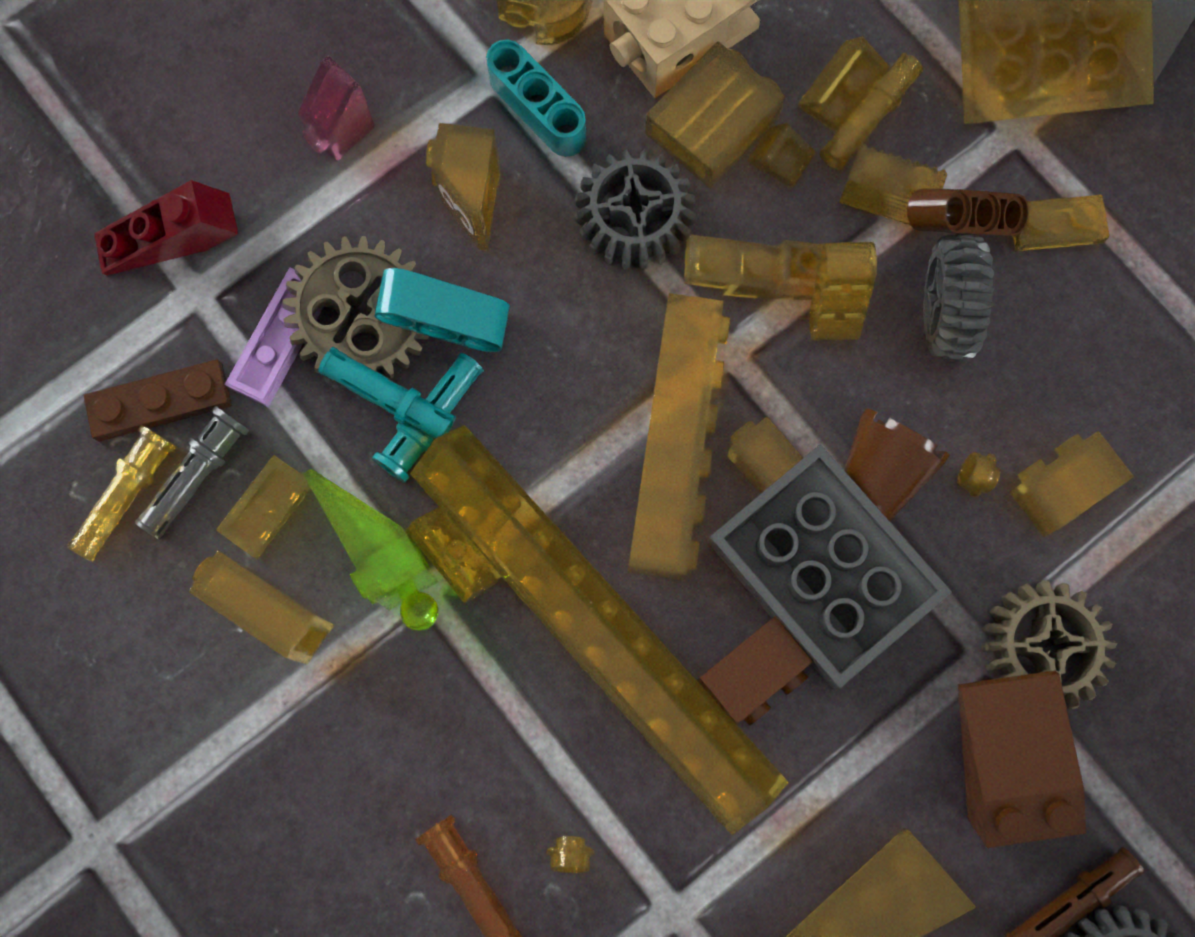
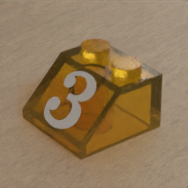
[426,123,501,251]

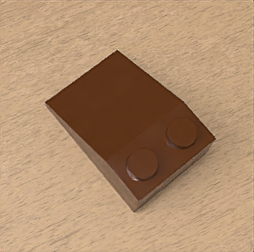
[958,670,1086,848]

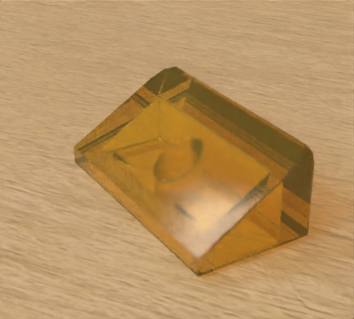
[798,36,890,133]

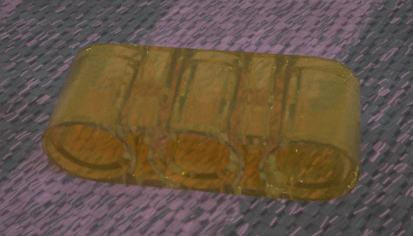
[809,242,877,341]

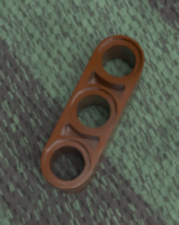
[907,188,1029,236]

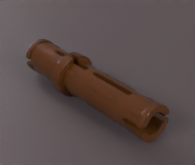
[1004,847,1144,937]

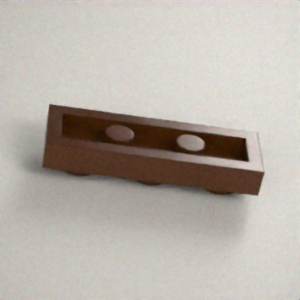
[83,359,232,442]

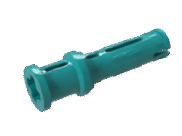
[372,353,484,483]

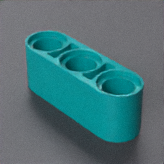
[486,39,586,157]
[374,268,510,352]

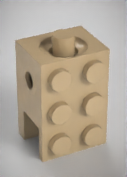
[604,0,760,98]

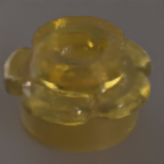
[957,452,1000,497]
[546,836,595,873]

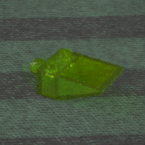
[303,469,439,631]

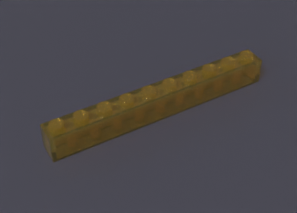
[410,425,789,835]

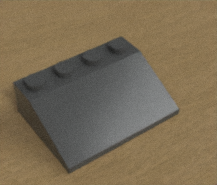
[708,444,952,689]

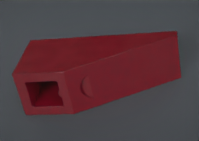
[94,180,238,275]

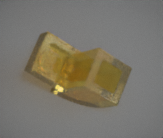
[496,0,593,45]

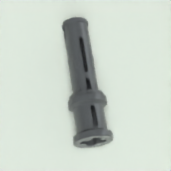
[135,406,250,540]

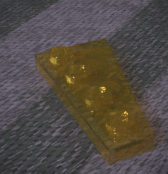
[786,828,976,937]

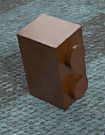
[697,616,813,726]

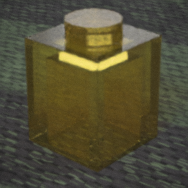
[728,417,803,494]

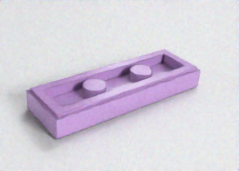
[224,267,323,408]

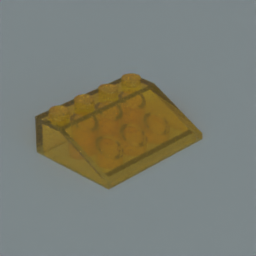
[959,0,1154,124]

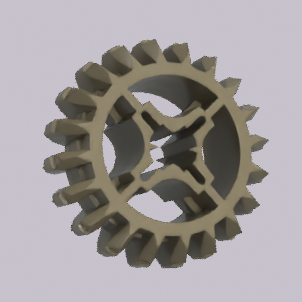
[981,581,1118,710]

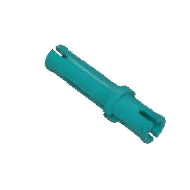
[318,347,456,443]

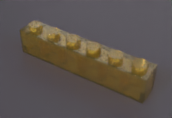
[628,293,730,581]

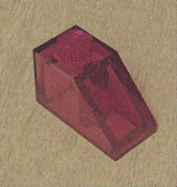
[298,56,375,161]

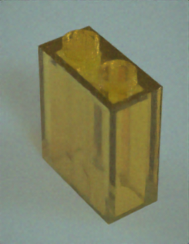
[645,41,785,189]
[188,551,334,665]

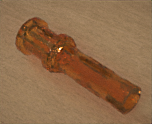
[415,814,522,937]

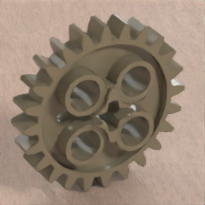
[282,236,429,382]

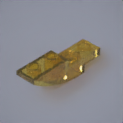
[684,234,871,300]

